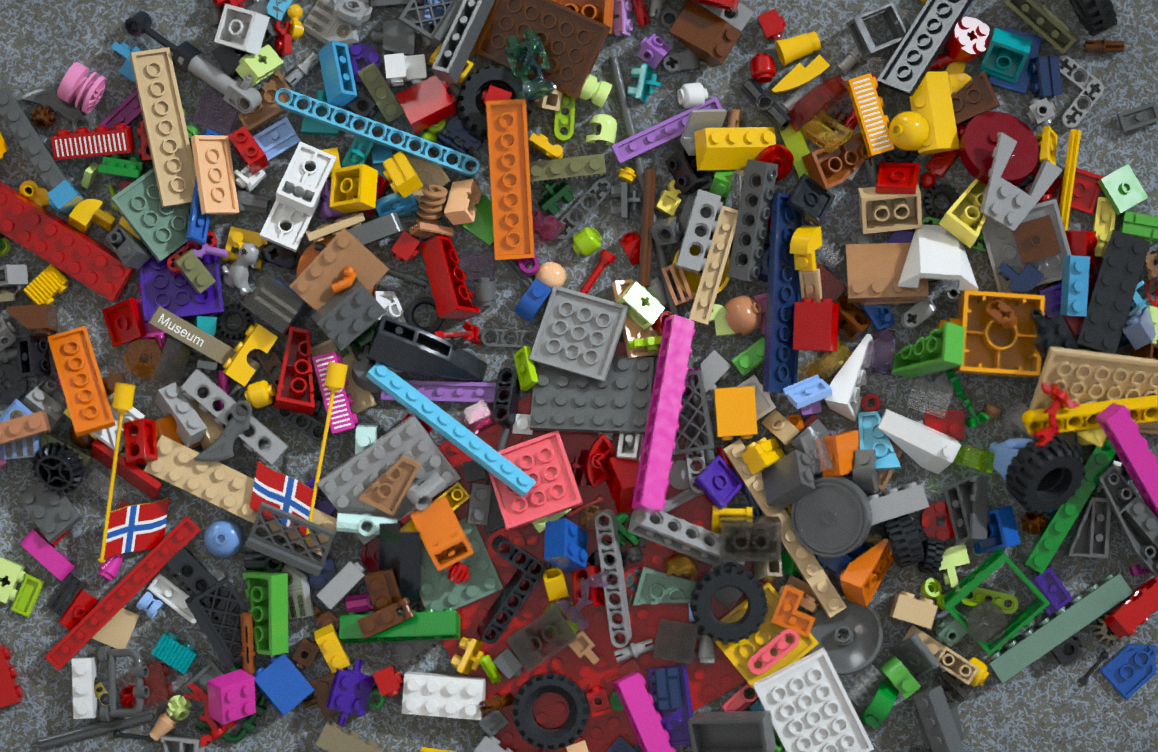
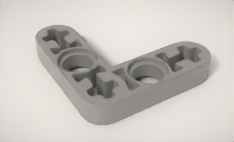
[1059,55,1104,129]

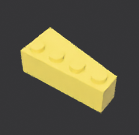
[939,179,988,248]

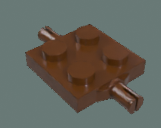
[303,667,349,718]

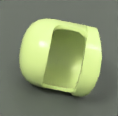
[585,114,617,146]

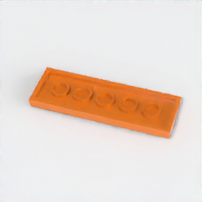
[47,326,116,437]

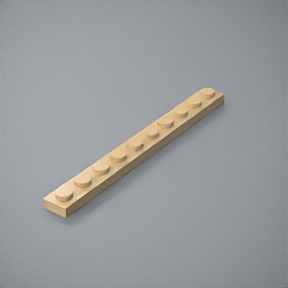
[723,439,847,618]

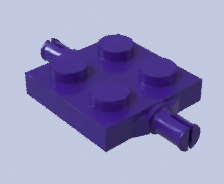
[326,658,375,726]

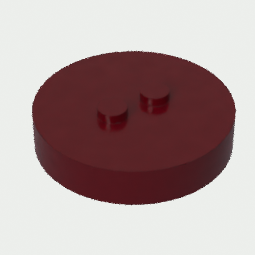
[959,111,1039,186]

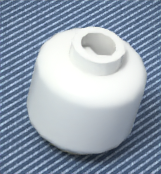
[677,83,708,109]

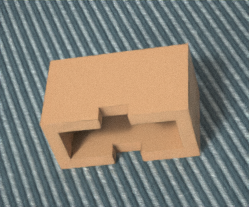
[444,179,482,225]

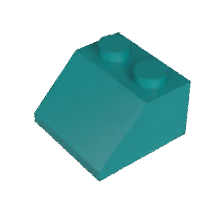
[979,28,1032,84]

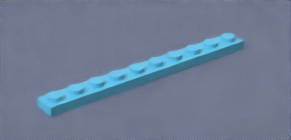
[366,362,536,498]

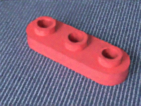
[748,629,799,675]

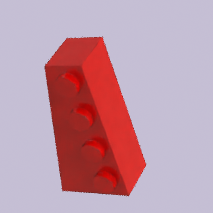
[420,235,481,321]
[274,326,315,415]

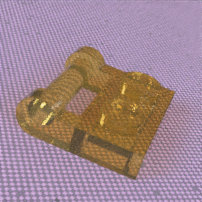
[800,109,854,154]

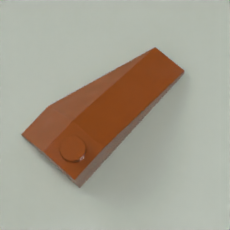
[802,132,870,190]

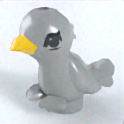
[221,241,259,296]

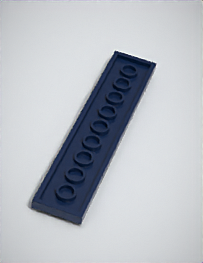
[763,193,805,393]

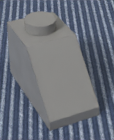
[0,264,28,288]

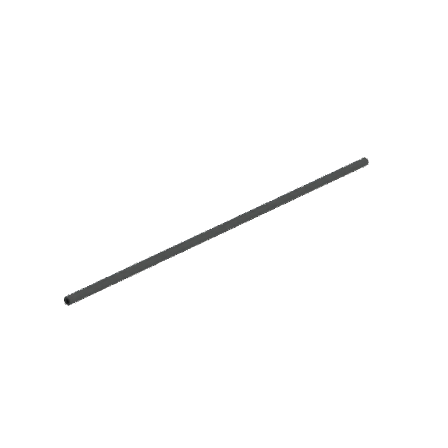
[608,56,727,517]

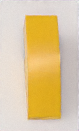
[770,55,830,95]

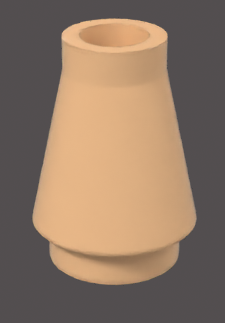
[149,711,178,741]

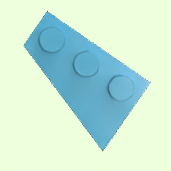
[858,411,901,471]

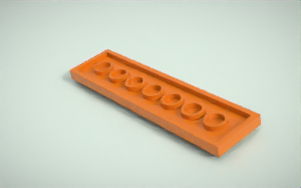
[485,99,535,260]

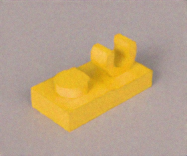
[1035,125,1057,165]

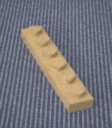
[689,205,739,325]

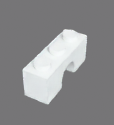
[71,657,98,719]

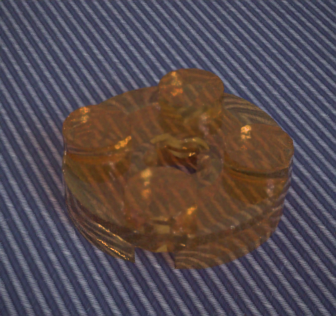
[124,338,164,378]

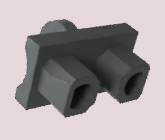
[611,182,643,219]

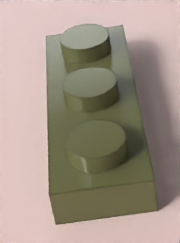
[357,62,404,123]

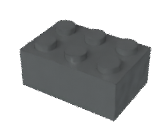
[311,277,386,351]

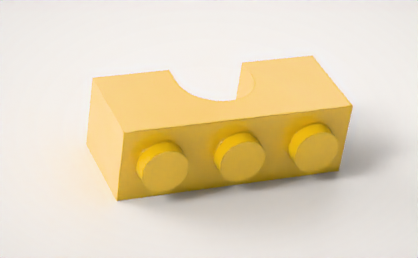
[223,323,278,387]

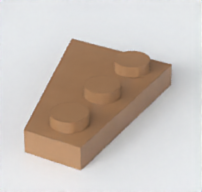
[358,455,421,517]

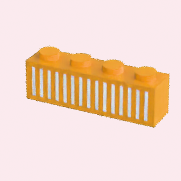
[846,73,895,157]

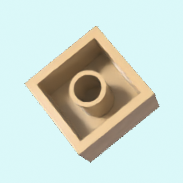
[889,591,938,629]

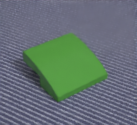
[459,194,493,247]

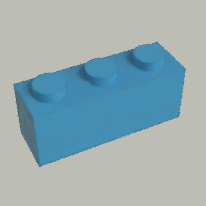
[318,41,357,107]
[47,179,86,216]
[1060,255,1090,317]

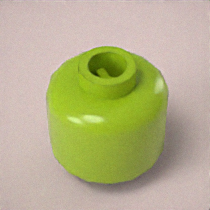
[572,227,602,256]

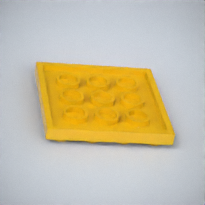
[714,582,819,694]

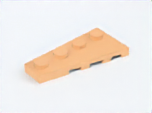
[612,279,660,359]

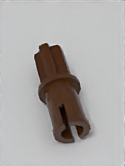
[1084,38,1124,54]
[479,693,515,713]

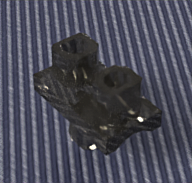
[935,671,973,704]

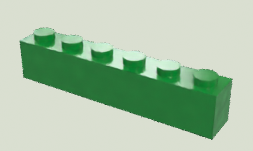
[339,608,461,643]

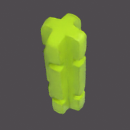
[479,655,502,684]

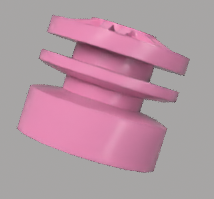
[57,62,107,114]

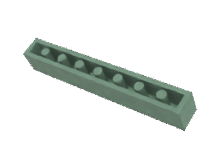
[987,572,1133,683]

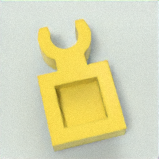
[654,180,682,217]

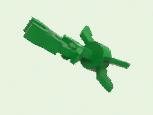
[946,369,990,428]

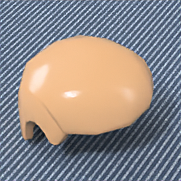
[535,262,566,292]

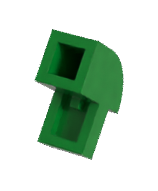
[859,680,899,729]

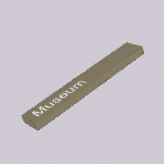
[148,305,261,381]

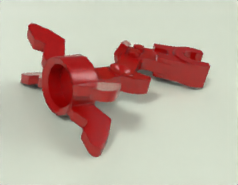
[433,321,481,345]
[1032,382,1080,446]
[184,684,237,747]

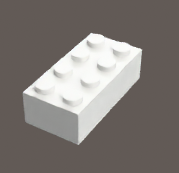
[402,671,487,720]

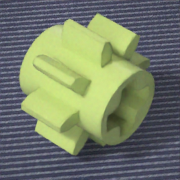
[166,695,192,720]

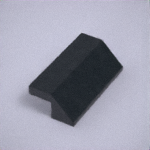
[379,523,421,602]

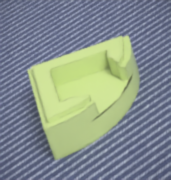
[81,162,99,189]

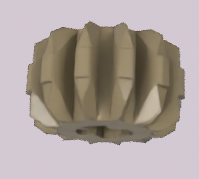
[1093,613,1123,646]

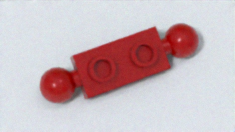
[920,125,967,188]

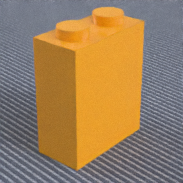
[713,386,758,440]

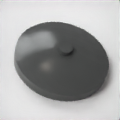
[808,596,884,675]

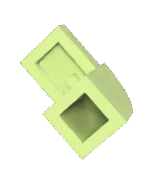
[695,304,736,337]
[939,545,970,588]

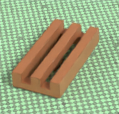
[410,222,454,239]
[661,264,694,306]

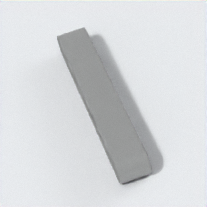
[595,509,632,648]

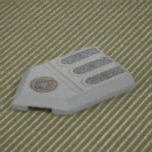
[302,0,360,45]
[278,563,315,620]

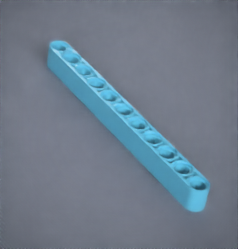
[275,88,480,177]

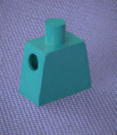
[301,90,340,136]

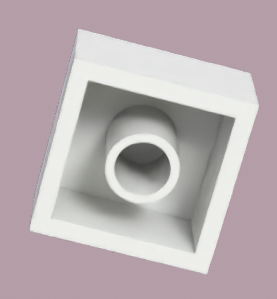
[214,4,270,55]

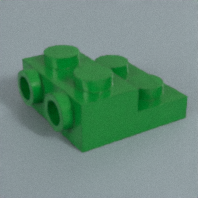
[98,154,145,178]

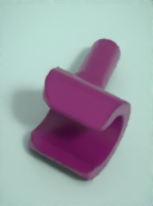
[1128,564,1152,576]

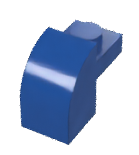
[514,278,552,323]

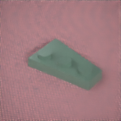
[633,566,697,606]

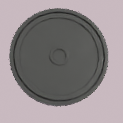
[791,476,872,558]

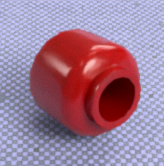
[749,53,776,83]

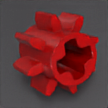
[446,561,471,585]
[119,685,145,709]

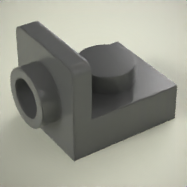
[478,710,509,736]

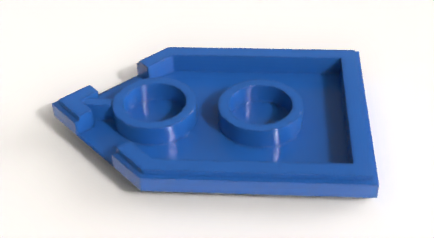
[1099,644,1157,700]

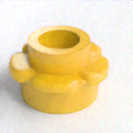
[618,167,637,183]

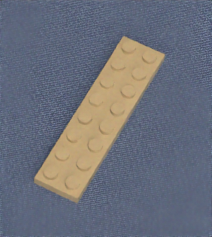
[129,47,196,208]

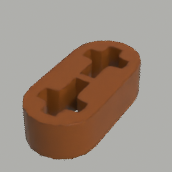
[986,299,1018,328]

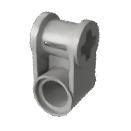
[900,297,939,329]

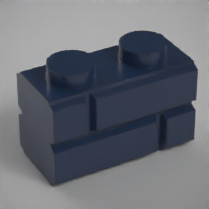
[1028,55,1062,98]
[651,666,683,710]

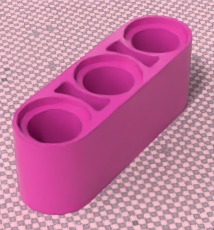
[20,528,76,581]

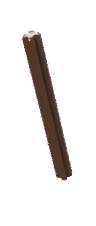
[638,169,656,287]

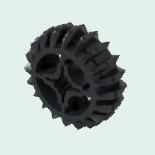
[32,442,86,494]

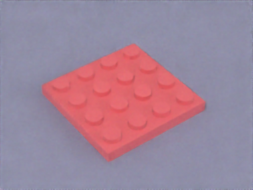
[488,430,583,531]

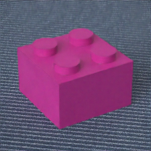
[207,669,256,725]

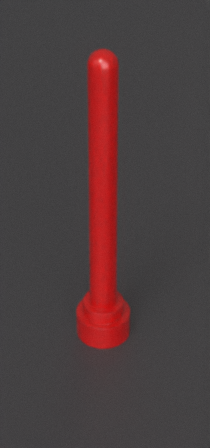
[579,249,616,294]

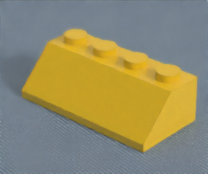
[909,72,959,156]
[694,127,776,171]

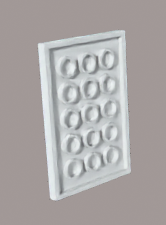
[752,647,874,752]

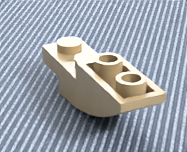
[902,625,980,685]

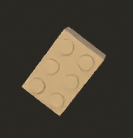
[858,183,922,234]

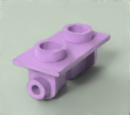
[613,0,633,37]

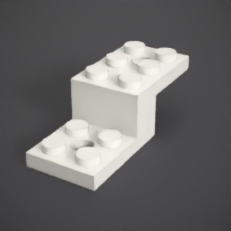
[260,142,336,252]

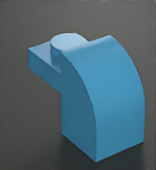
[111,41,141,84]

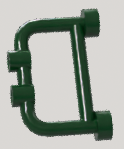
[195,663,267,743]

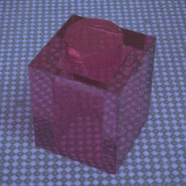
[463,399,497,434]

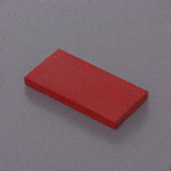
[91,439,161,501]

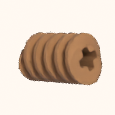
[415,184,448,225]

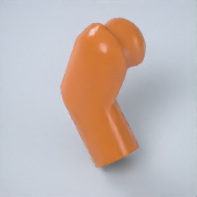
[332,266,356,294]

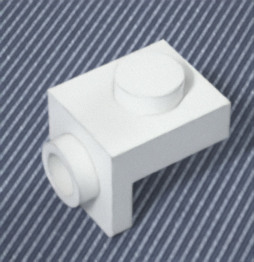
[234,167,267,192]

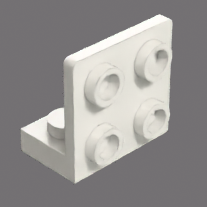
[92,393,145,452]

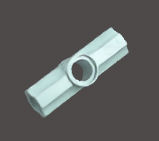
[336,513,398,536]

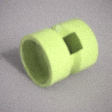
[579,74,612,108]

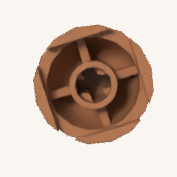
[724,295,763,336]

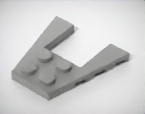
[980,132,1062,231]

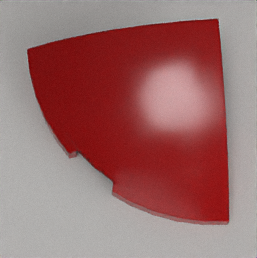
[586,433,617,488]

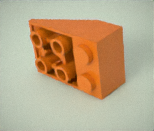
[410,496,474,571]

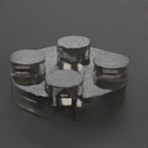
[965,601,1007,642]

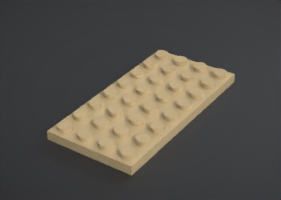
[1029,347,1158,434]

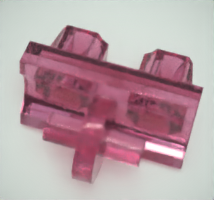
[532,210,565,242]

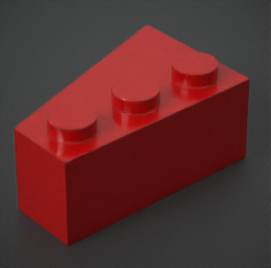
[1103,575,1158,639]

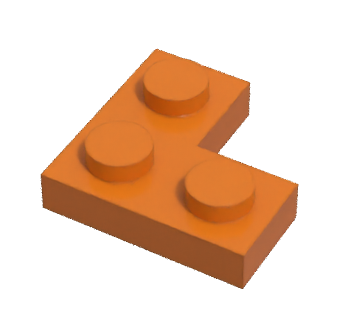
[771,584,815,637]

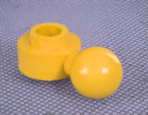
[287,4,304,40]

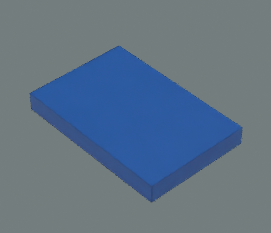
[988,27,1042,95]

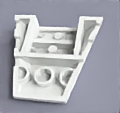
[898,224,978,291]

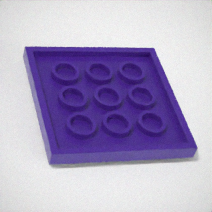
[139,238,224,323]

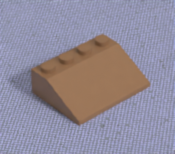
[289,228,390,311]
[846,242,929,303]

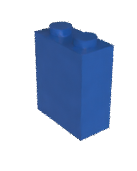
[253,654,314,718]

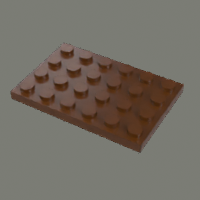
[473,0,611,100]

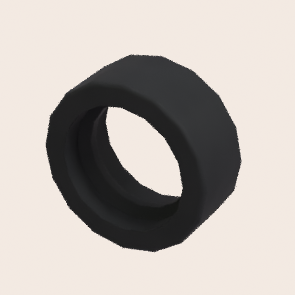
[406,296,444,334]

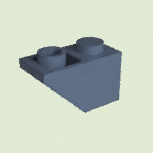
[1123,307,1156,350]

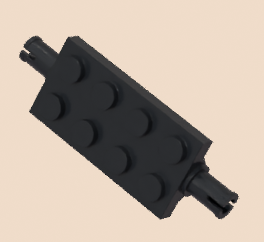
[1029,308,1080,363]

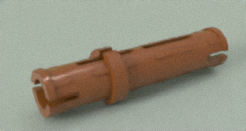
[240,613,256,674]

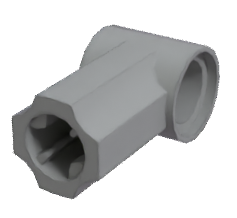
[406,472,447,511]

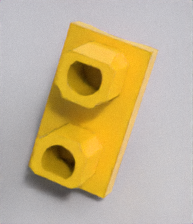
[451,637,484,675]

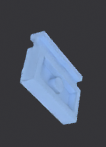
[253,117,301,162]
[783,374,832,409]

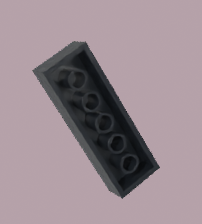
[1075,230,1151,354]

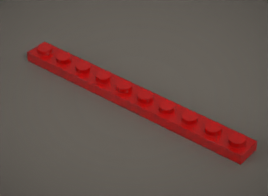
[45,516,201,671]

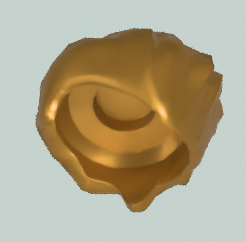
[665,552,698,581]

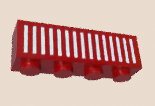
[50,123,136,160]

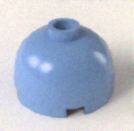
[204,519,244,558]

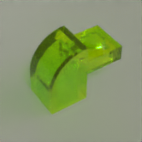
[952,445,995,474]

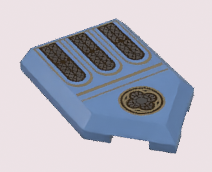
[0,399,41,460]

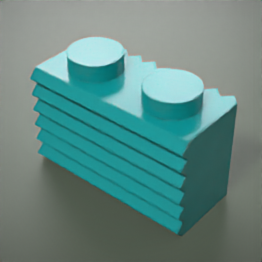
[150,632,199,674]

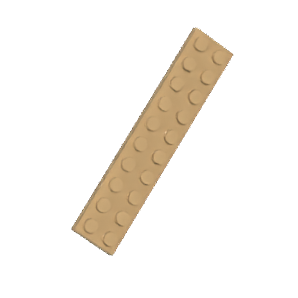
[144,435,337,556]

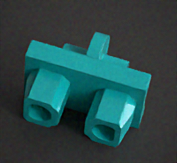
[627,63,661,102]
[341,136,375,167]

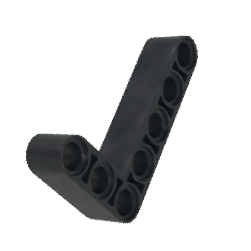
[223,381,329,441]
[477,536,545,644]

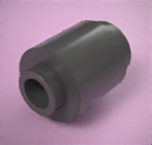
[474,277,496,306]

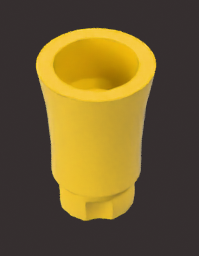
[775,31,821,66]

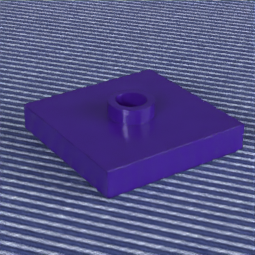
[694,455,744,510]

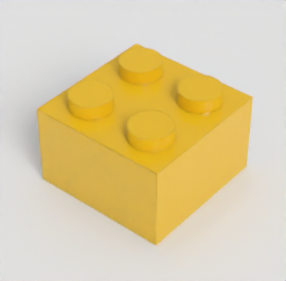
[329,164,378,214]

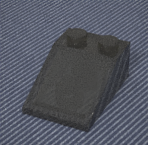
[506,605,578,673]

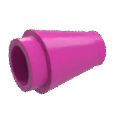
[98,554,124,581]

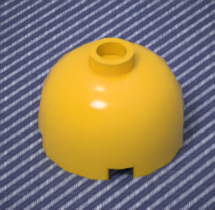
[889,111,929,151]

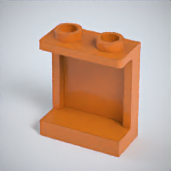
[818,430,860,477]

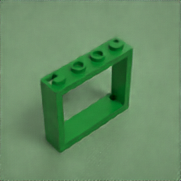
[940,548,1050,655]

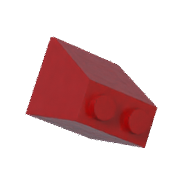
[606,457,669,513]

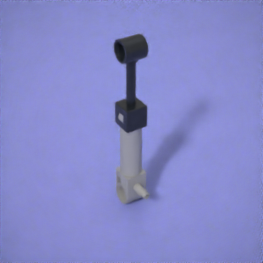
[125,11,262,114]

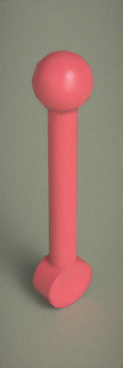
[566,496,604,518]

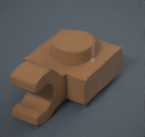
[567,630,600,665]

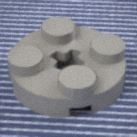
[332,0,373,26]

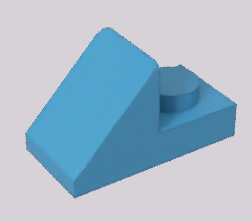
[372,146,393,185]

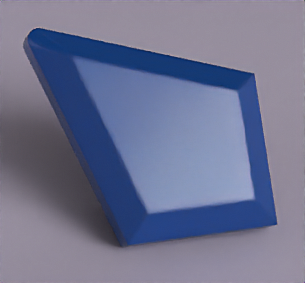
[861,305,895,330]

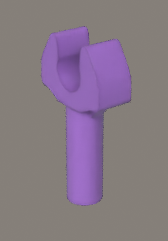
[191,242,229,259]

